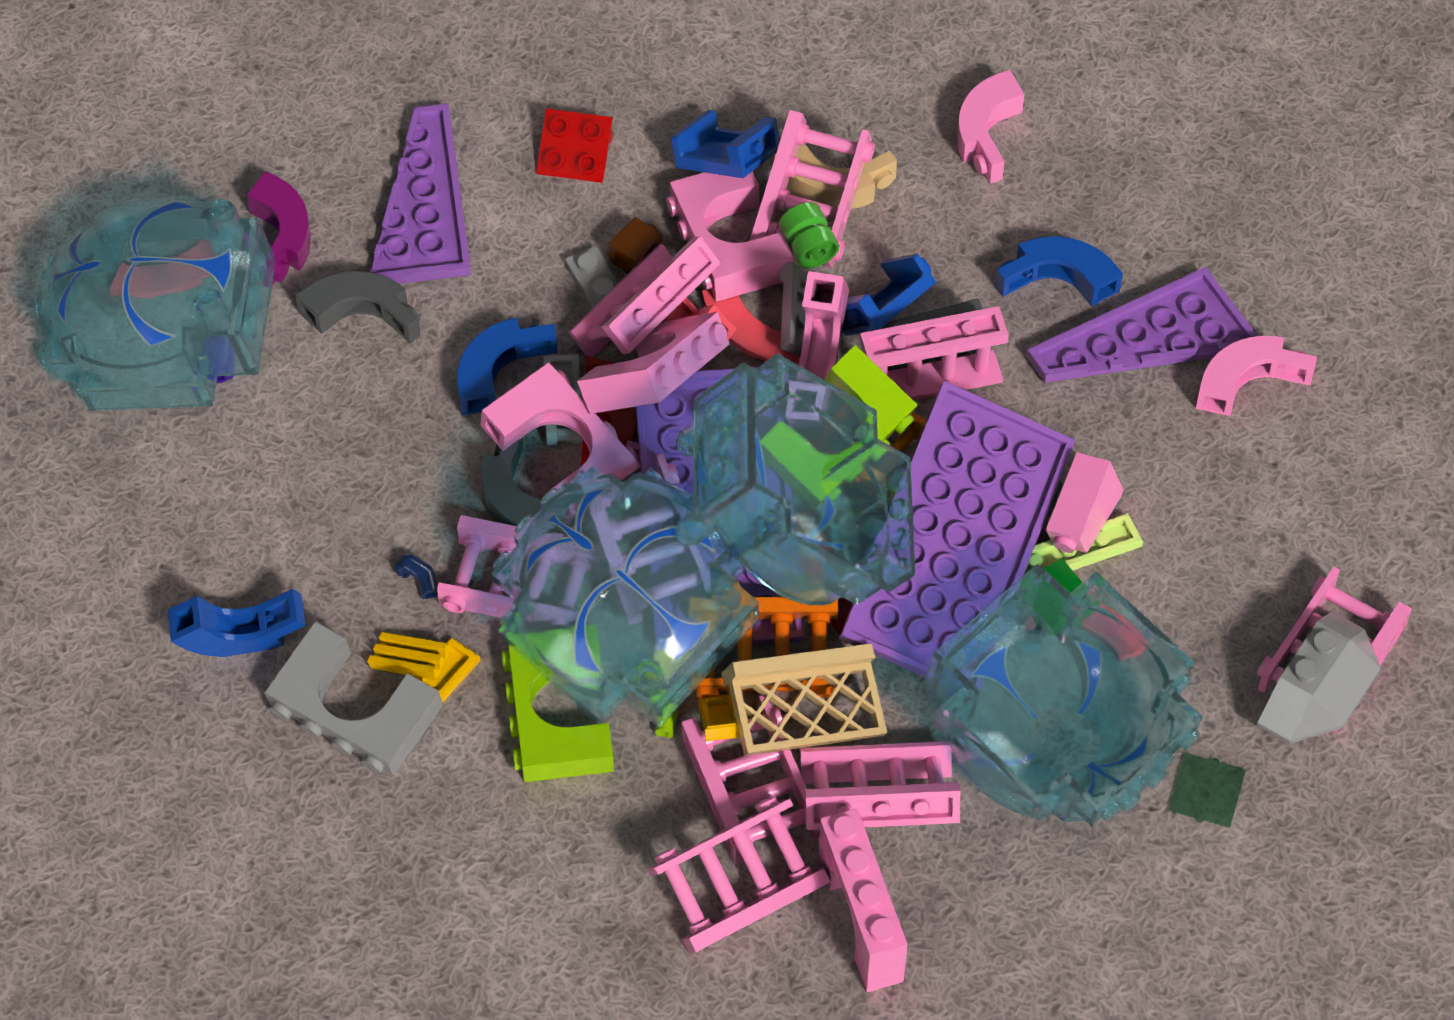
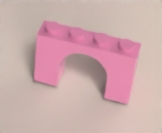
[666,171,794,302]
[784,271,849,428]
[577,312,729,414]
[480,362,641,529]
[818,808,908,992]

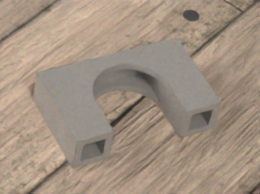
[265,621,443,776]

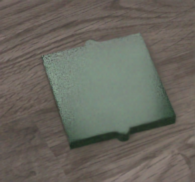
[1169,753,1246,828]

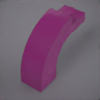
[247,171,311,290]

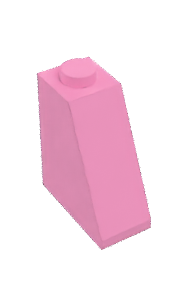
[1046,452,1124,553]

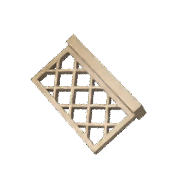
[721,644,887,756]

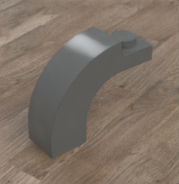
[296,271,420,343]
[481,437,558,534]

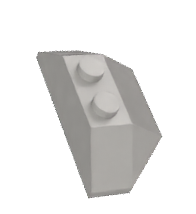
[1257,612,1381,744]

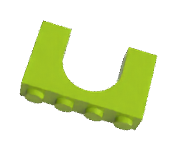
[758,345,918,512]
[502,625,614,782]

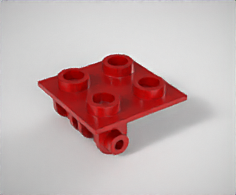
[536,108,613,183]

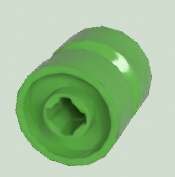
[779,202,840,269]

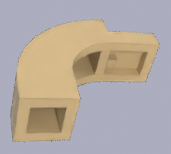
[774,144,897,209]

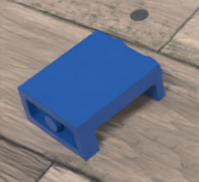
[671,110,780,178]
[842,253,936,336]

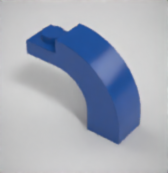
[995,236,1123,306]
[457,318,558,415]
[167,589,306,657]

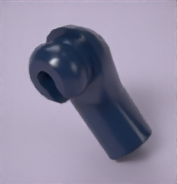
[394,554,438,599]

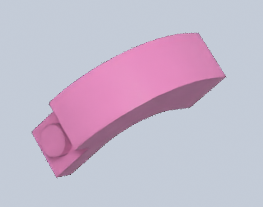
[957,70,1024,184]
[1196,336,1317,416]

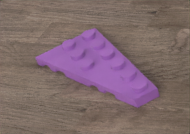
[369,103,471,284]
[1026,267,1258,383]

